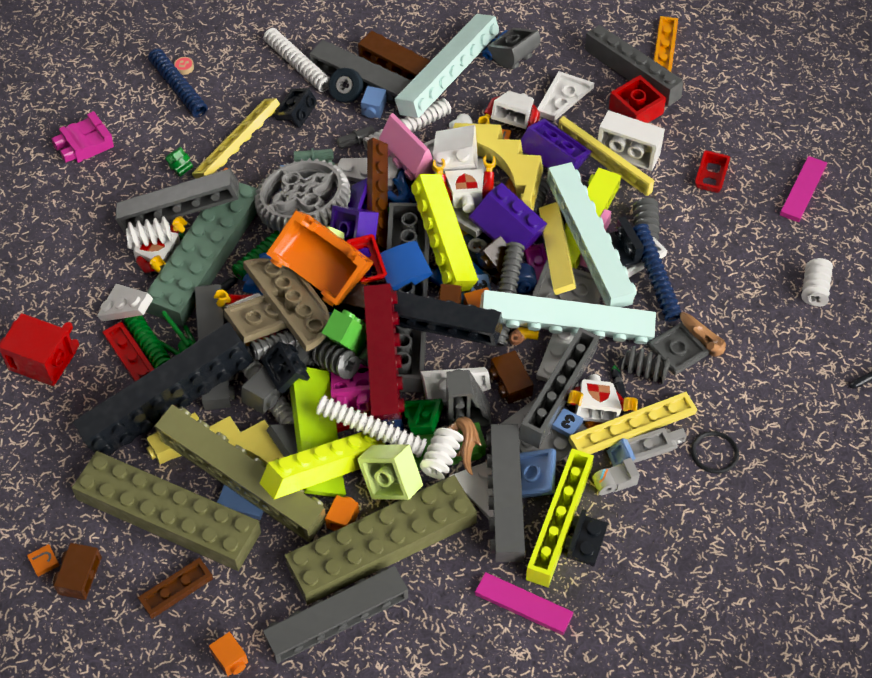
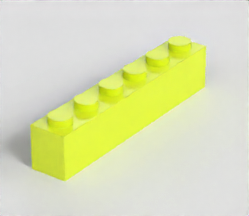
[565,168,621,269]
[411,174,478,292]
[259,432,385,499]
[526,449,594,588]

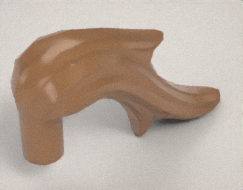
[680,312,726,357]
[447,417,481,475]

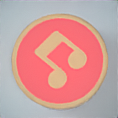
[174,57,194,75]

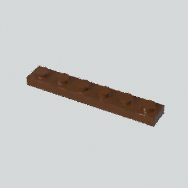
[367,138,388,253]

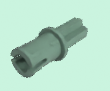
[294,148,334,162]

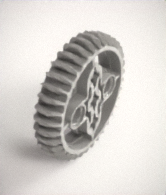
[254,158,351,233]

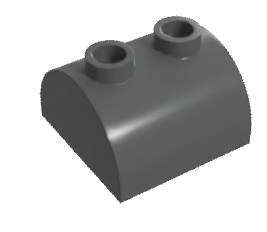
[487,27,541,69]

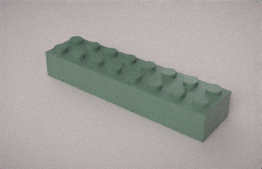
[146,182,257,326]

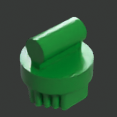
[165,147,193,177]

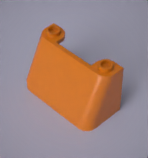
[266,210,374,306]

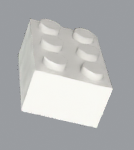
[598,110,665,171]

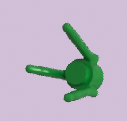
[158,311,196,355]

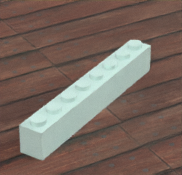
[395,14,499,118]
[547,162,636,307]
[480,290,656,344]

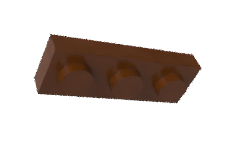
[138,557,214,619]

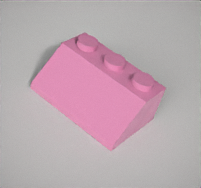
[379,113,435,181]

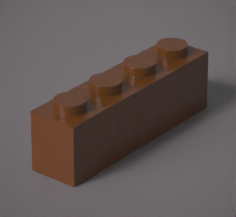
[358,30,430,80]

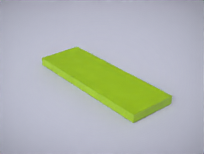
[290,367,346,497]

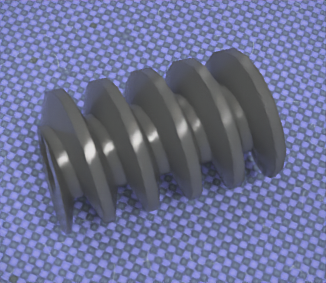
[632,197,660,241]
[312,338,360,379]
[621,346,670,385]

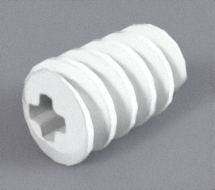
[126,216,172,249]
[801,258,833,307]
[420,428,464,480]

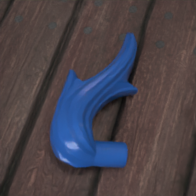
[388,169,411,203]

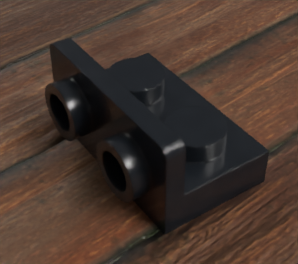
[274,88,317,128]
[609,216,644,267]
[261,341,310,393]
[565,509,608,566]

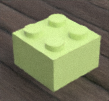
[357,444,423,500]

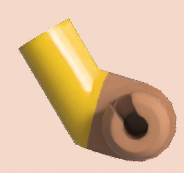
[509,327,539,345]

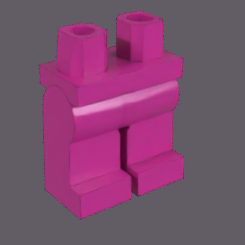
[51,111,114,163]
[331,364,371,412]

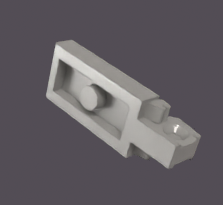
[627,427,687,463]

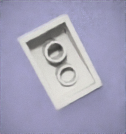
[433,125,478,174]

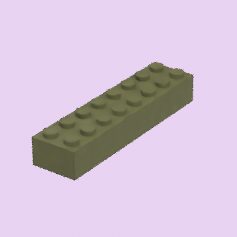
[155,404,326,543]
[72,451,261,571]
[285,475,477,605]

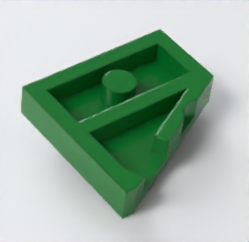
[404,399,444,435]

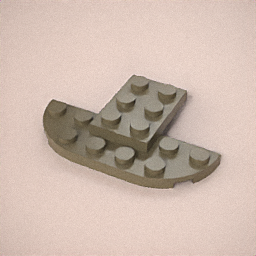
[224,258,329,352]

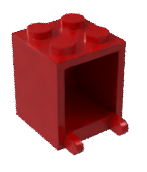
[0,313,80,387]

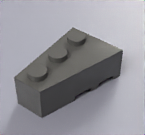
[446,369,492,427]

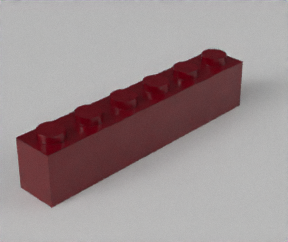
[364,283,405,421]

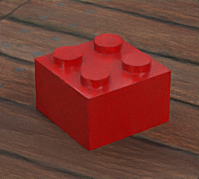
[609,75,666,123]

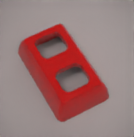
[695,150,730,193]
[346,234,387,284]

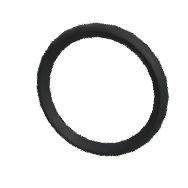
[691,431,739,474]

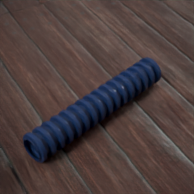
[148,48,208,117]
[633,223,682,322]

